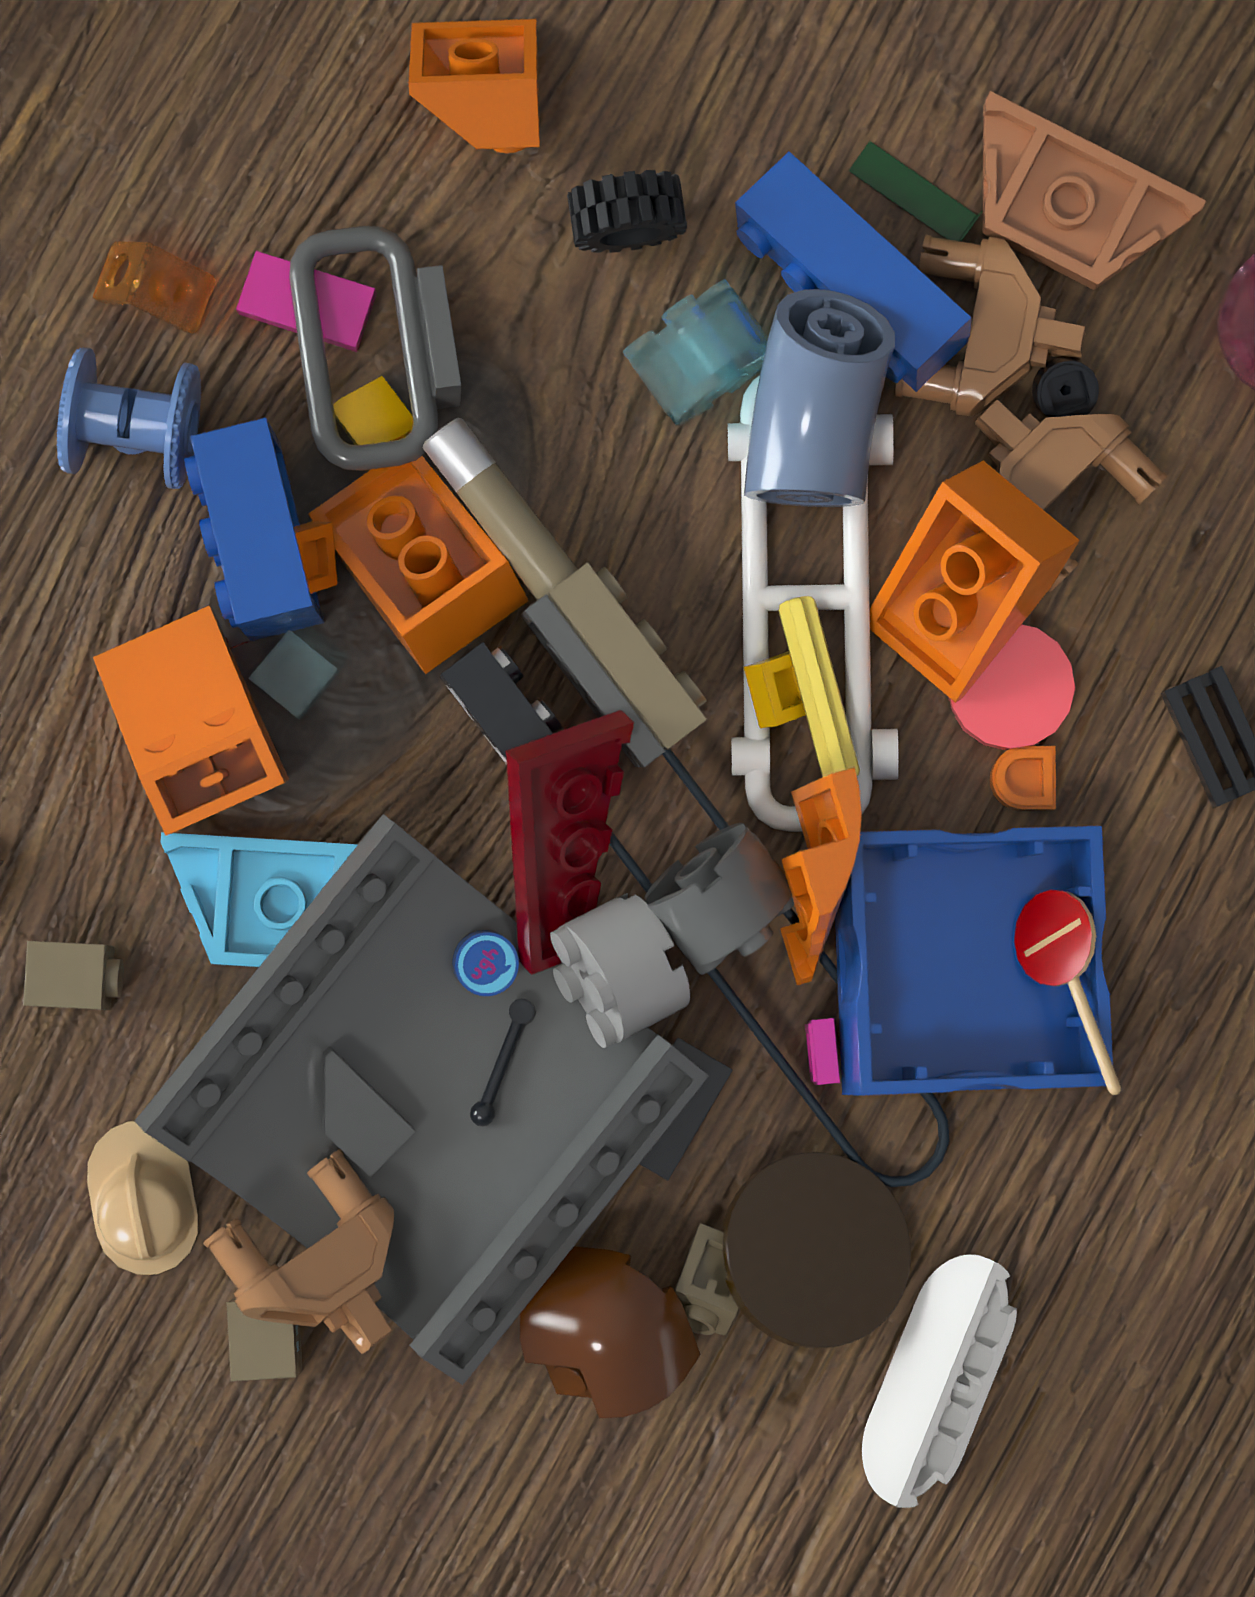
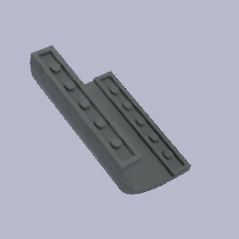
[135,814,709,1385]

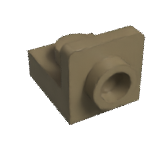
[675,1223,739,1335]

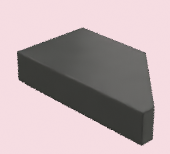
[323,1047,416,1178]

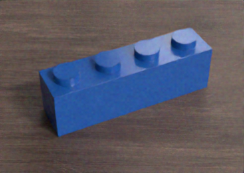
[735,152,972,392]

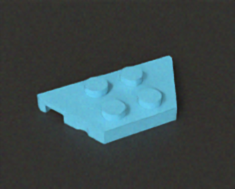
[160,832,358,967]

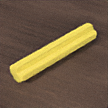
[778,596,860,777]

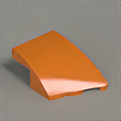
[780,767,862,985]

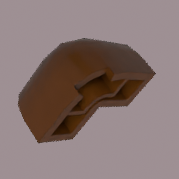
[520,1246,701,1418]

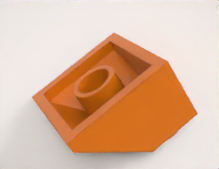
[409,19,540,153]

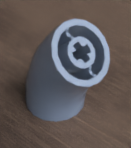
[744,289,895,507]

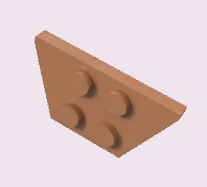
[982,91,1206,290]

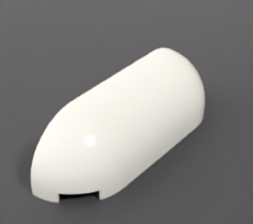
[862,1255,1017,1508]

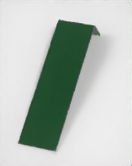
[848,141,983,242]

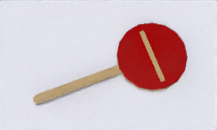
[1014,890,1121,1095]

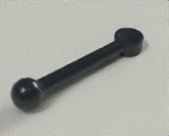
[470,998,535,1126]

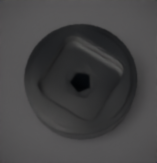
[1032,357,1099,418]

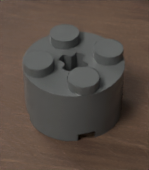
[644,823,794,975]

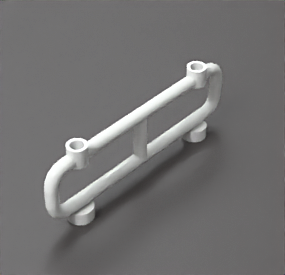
[728,375,898,832]

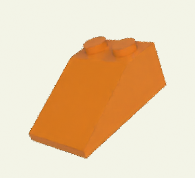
[308,456,529,674]
[870,460,1080,703]

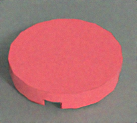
[948,624,1075,750]

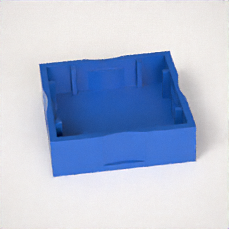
[835,826,1113,1095]

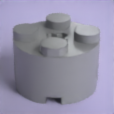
[550,893,690,1048]

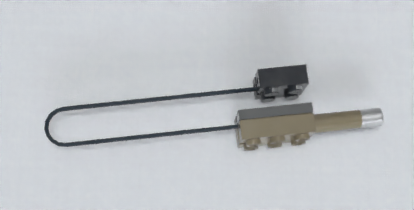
[423,418,950,1187]

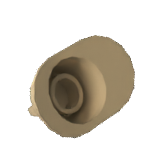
[87,1121,198,1275]

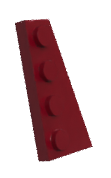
[506,710,634,975]

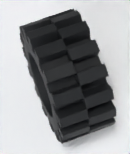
[567,170,687,253]

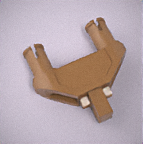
[895,235,1086,417]
[975,400,1168,593]
[204,1149,394,1354]

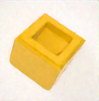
[333,376,413,445]

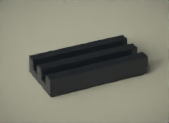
[1161,666,1255,808]

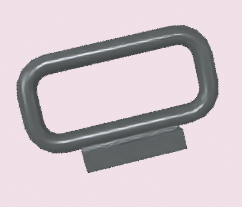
[289,226,461,471]

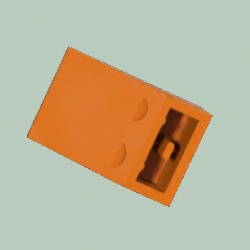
[93,605,289,836]

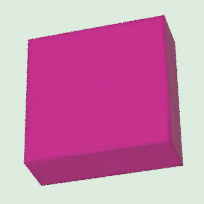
[805,1018,840,1085]

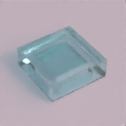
[249,630,340,720]

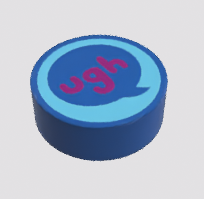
[452,930,519,996]

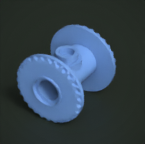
[57,347,201,489]

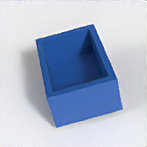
[184,418,324,641]

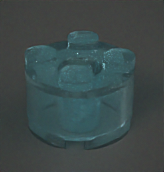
[623,279,768,426]

